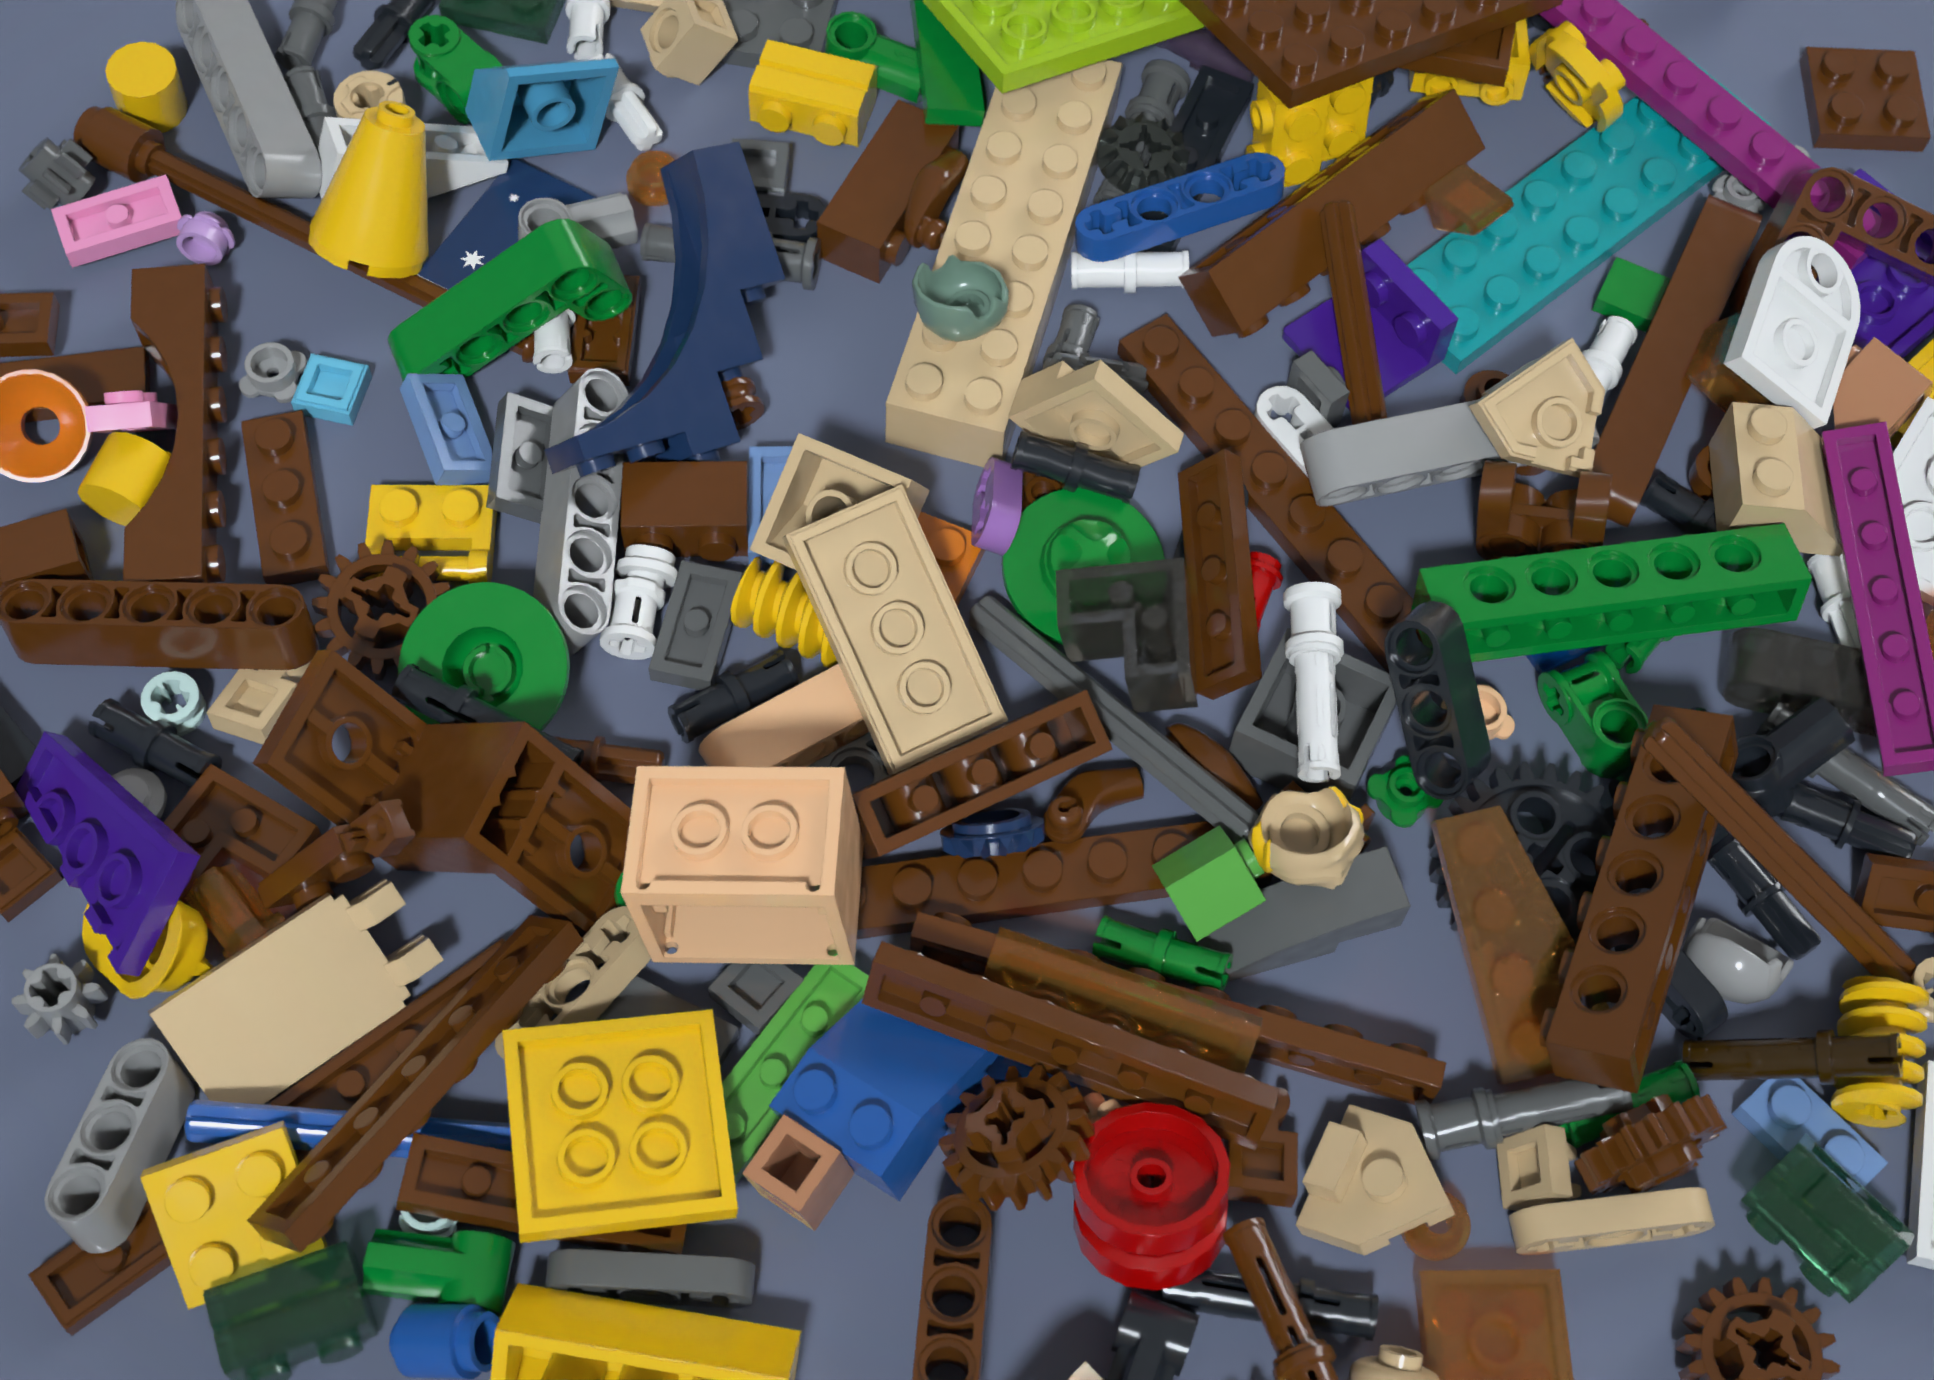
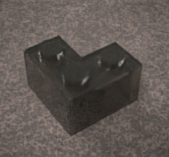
[1056,558,1198,713]

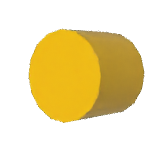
[105,42,188,133]
[77,432,171,526]

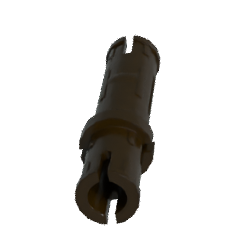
[1682,1029,1903,1085]

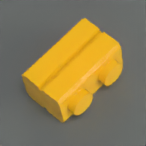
[748,39,877,147]

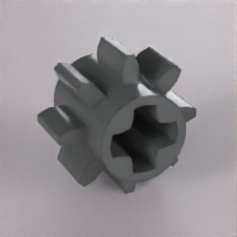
[18,138,96,210]

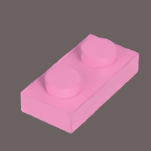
[51,174,182,268]
[85,390,178,433]

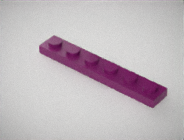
[1822,421,1934,777]

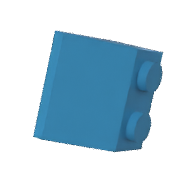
[465,59,619,161]

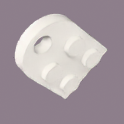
[1724,236,1860,429]

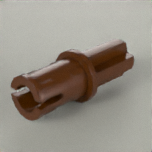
[553,736,665,784]

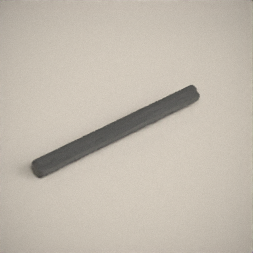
[968,596,1260,845]

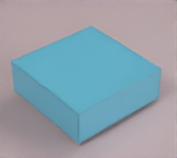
[291,353,372,426]

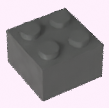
[1229,628,1397,803]

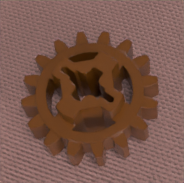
[312,540,451,681]
[939,1064,1095,1211]
[1574,1094,1728,1195]
[1675,1277,1840,1380]

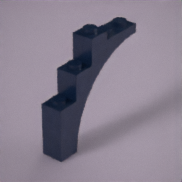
[544,141,785,478]

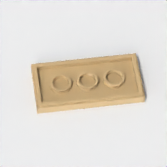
[782,484,1008,775]

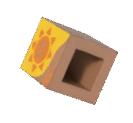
[742,1115,855,1231]

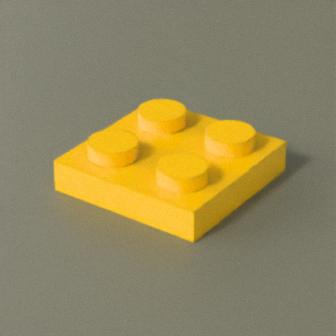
[140,1120,330,1310]

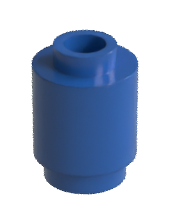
[389,1304,499,1380]

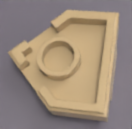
[1469,338,1605,478]
[1296,1104,1456,1256]

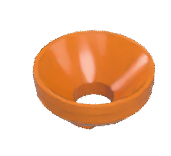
[0,369,93,482]

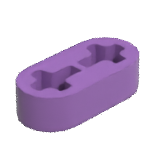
[971,457,1023,556]

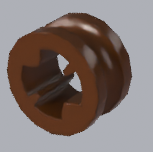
[721,376,765,431]

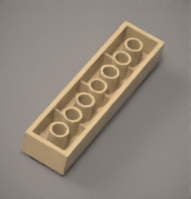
[885,60,1123,467]

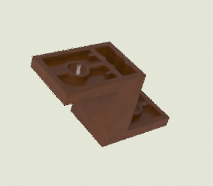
[253,649,631,937]

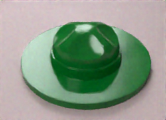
[1001,488,1166,649]
[398,582,570,731]

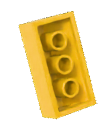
[491,1283,801,1380]

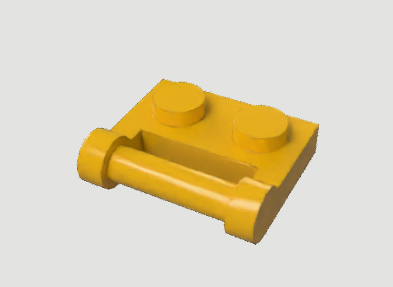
[361,485,497,584]

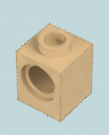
[641,0,738,86]

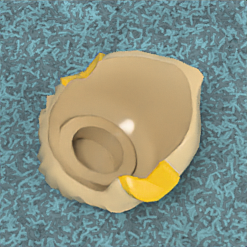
[1248,787,1364,889]

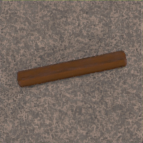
[1320,201,1388,425]

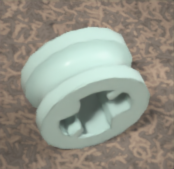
[141,671,206,736]

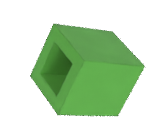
[1152,825,1266,941]

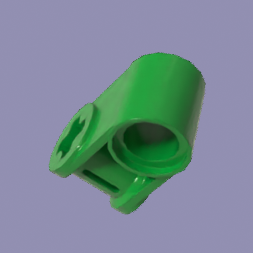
[408,15,502,125]
[1537,651,1648,779]

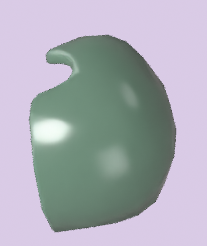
[912,255,1009,342]

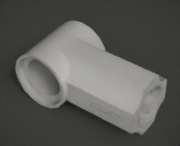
[518,192,638,249]

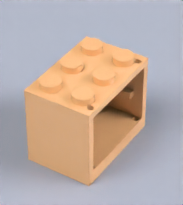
[621,766,864,965]

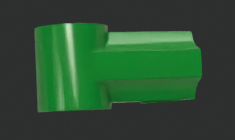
[825,11,922,103]
[362,1228,516,1318]

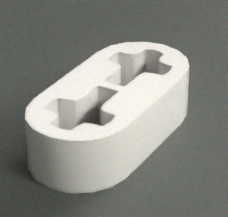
[1254,386,1334,477]

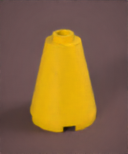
[309,101,429,278]

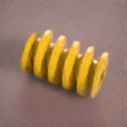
[730,556,838,668]
[1830,976,1929,1128]

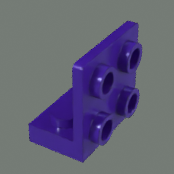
[1282,239,1459,411]

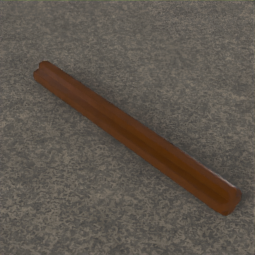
[1641,717,1917,984]

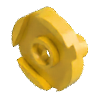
[1529,21,1626,132]

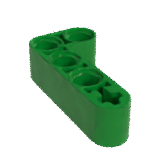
[387,219,632,381]

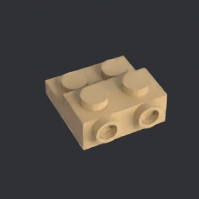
[1008,360,1184,468]

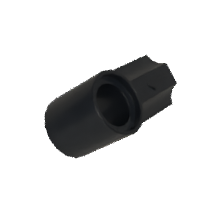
[1105,1290,1200,1380]

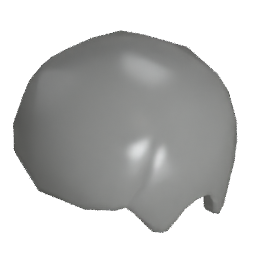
[1683,917,1794,1005]

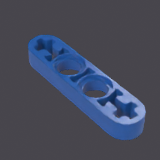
[1075,152,1285,262]

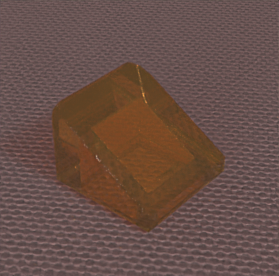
[1424,165,1514,236]

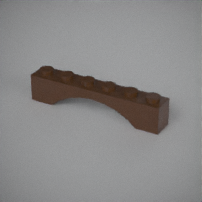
[123,263,228,583]

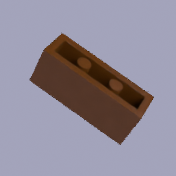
[817,99,963,284]

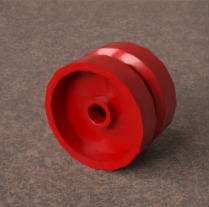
[1073,1102,1230,1290]

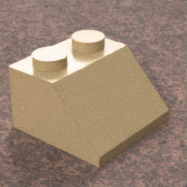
[1709,402,1842,556]
[749,433,930,570]

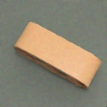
[698,664,869,767]

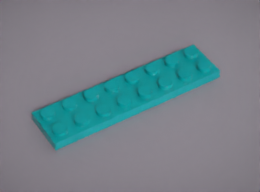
[1407,57,1771,374]

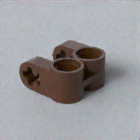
[1476,460,1613,560]

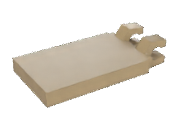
[148,878,443,1105]

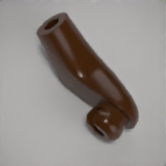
[904,149,969,250]
[1165,723,1263,810]
[1043,767,1144,844]

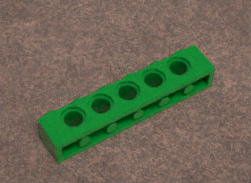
[1411,523,1812,662]

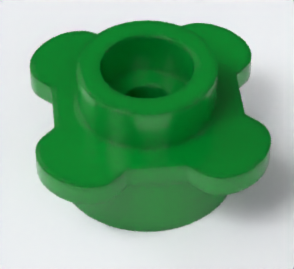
[1367,755,1443,828]

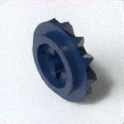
[940,808,1045,859]

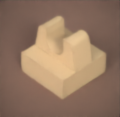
[1497,1124,1581,1211]

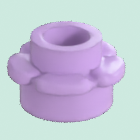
[176,211,235,266]

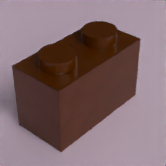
[621,461,749,561]

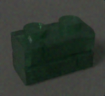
[1741,1133,1915,1304]
[203,1240,379,1380]

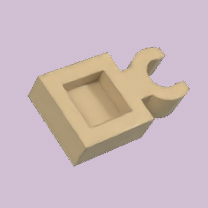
[206,661,311,745]

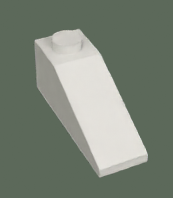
[317,117,509,199]

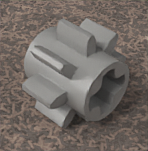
[12,954,108,1045]

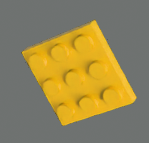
[502,1009,738,1243]

